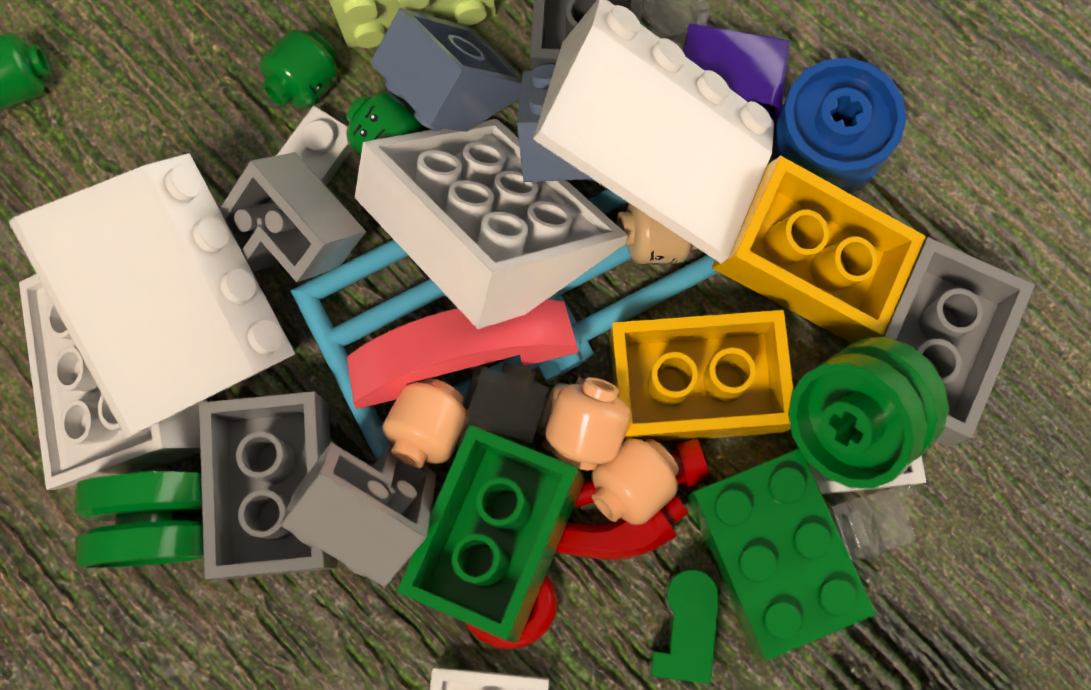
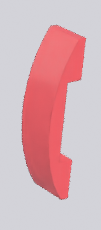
[347,299,578,409]

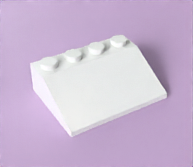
[533,0,774,264]
[355,119,628,329]
[9,153,295,438]
[19,274,207,490]

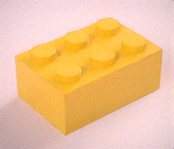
[711,156,926,343]
[610,310,793,442]

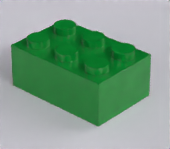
[397,425,585,642]
[686,449,876,661]

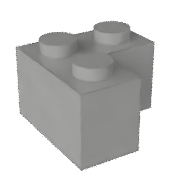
[219,152,366,282]
[280,443,437,587]

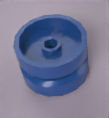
[772,58,907,194]

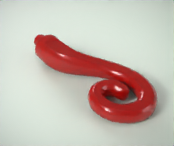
[464,495,689,649]

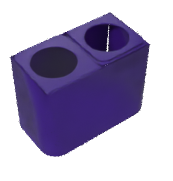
[683,23,790,128]

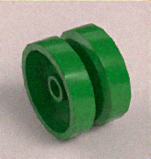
[788,337,949,489]
[75,471,204,569]

